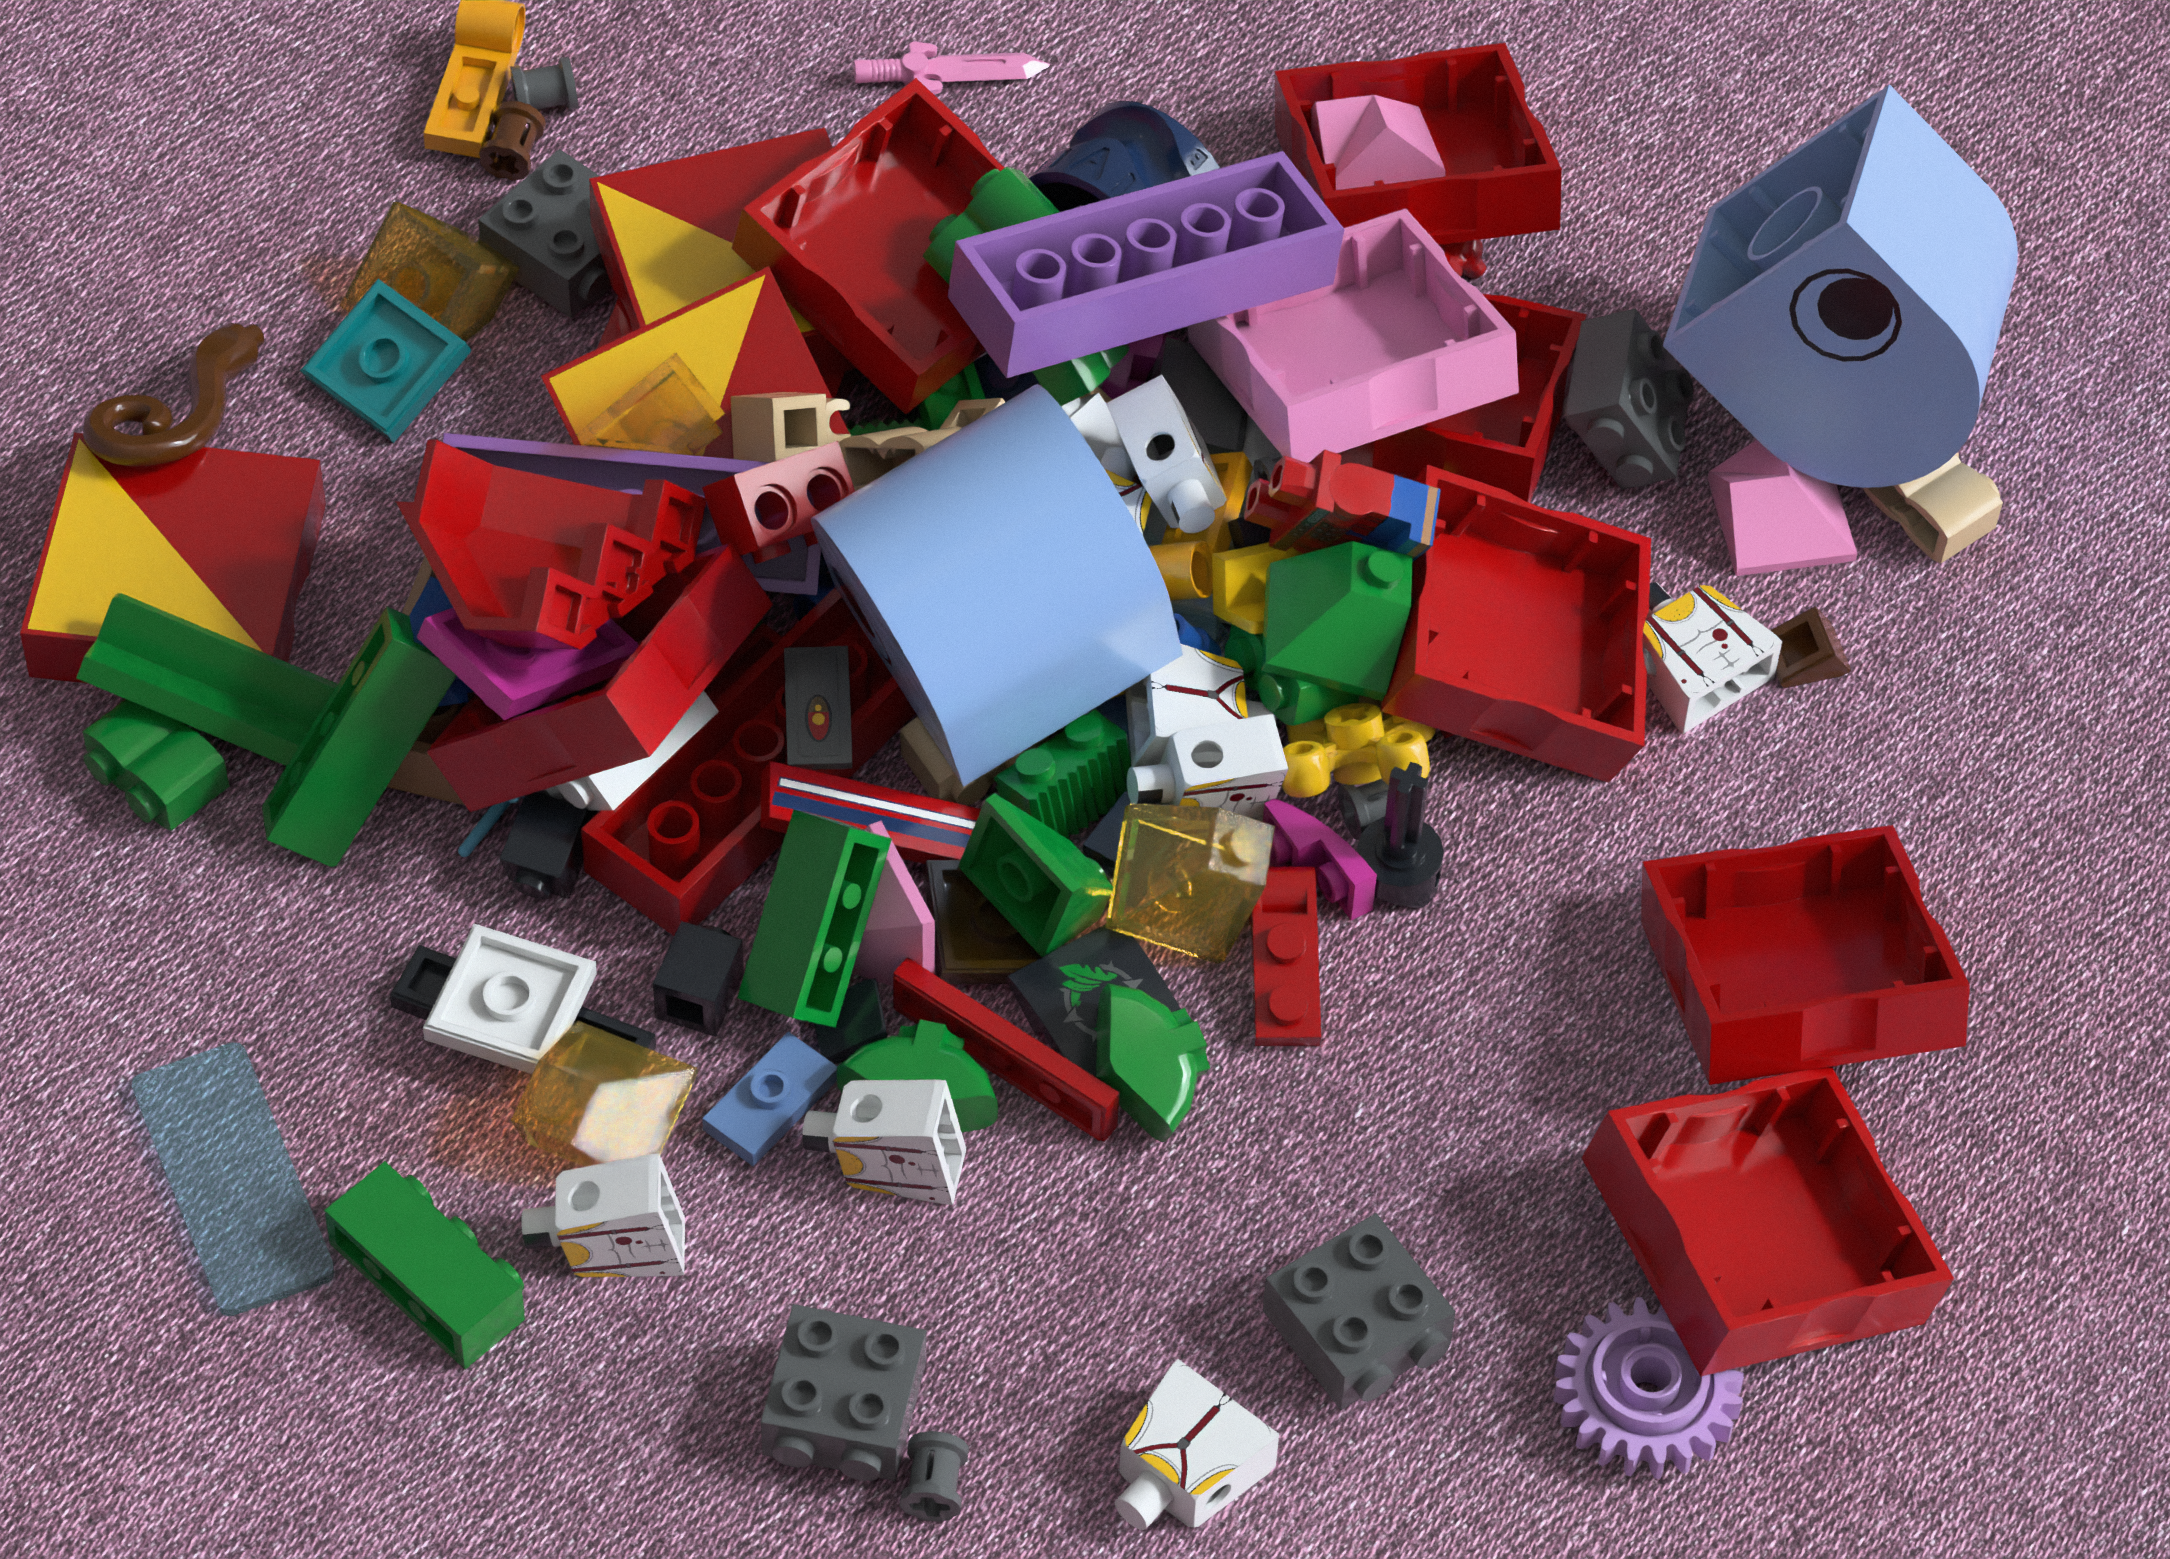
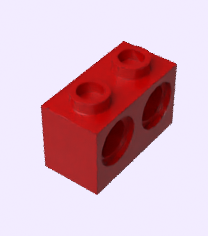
[702,441,855,565]

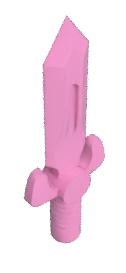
[854,42,1051,95]

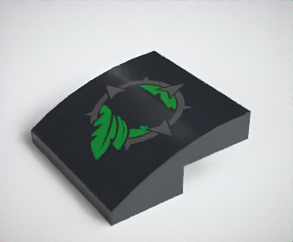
[1005,918,1181,1077]

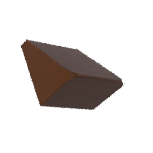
[1770,606,1851,688]

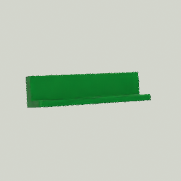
[76,593,338,766]
[262,606,457,867]

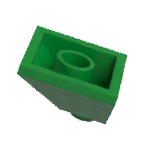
[1261,541,1413,701]
[958,793,1114,957]

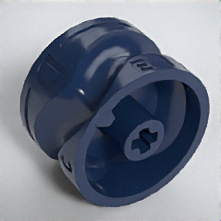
[1028,100,1220,212]

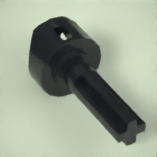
[1357,762,1444,908]

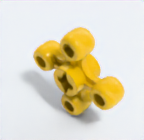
[1282,703,1436,798]

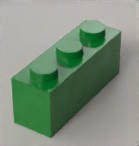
[737,809,892,1027]
[324,1161,525,1370]

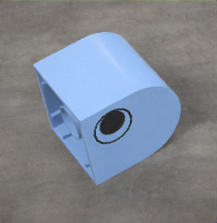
[1663,84,2018,488]
[811,384,1183,787]

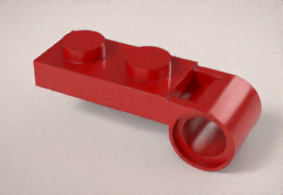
[1248,866,1321,1046]

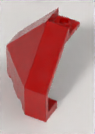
[395,440,706,650]

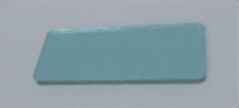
[132,1042,334,1316]

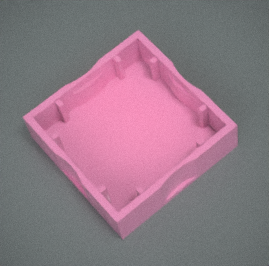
[1187,209,1519,463]

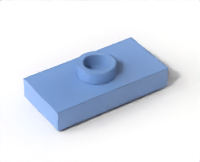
[702,1031,838,1166]

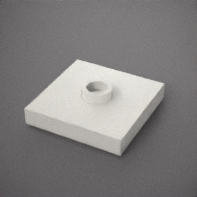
[423,924,597,1079]

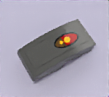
[784,646,852,770]

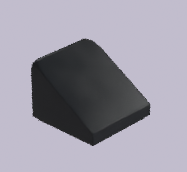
[814,978,886,1064]

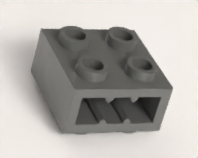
[478,149,611,319]
[1563,308,1694,490]
[1262,1213,1456,1410]
[761,1304,926,1481]

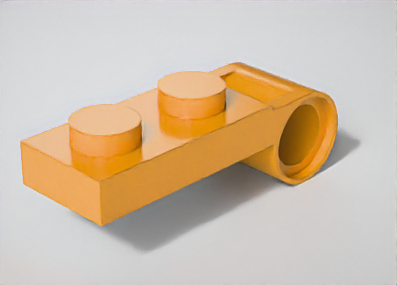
[423,0,526,158]
[1148,451,1253,601]

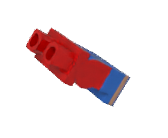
[1244,449,1441,562]

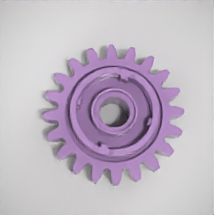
[1553,1297,1744,1479]

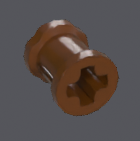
[479,101,546,181]

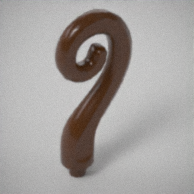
[83,322,265,466]

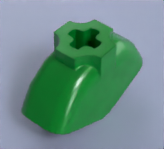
[1096,983,1210,1142]
[837,1019,998,1133]

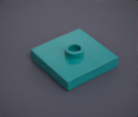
[300,279,472,444]

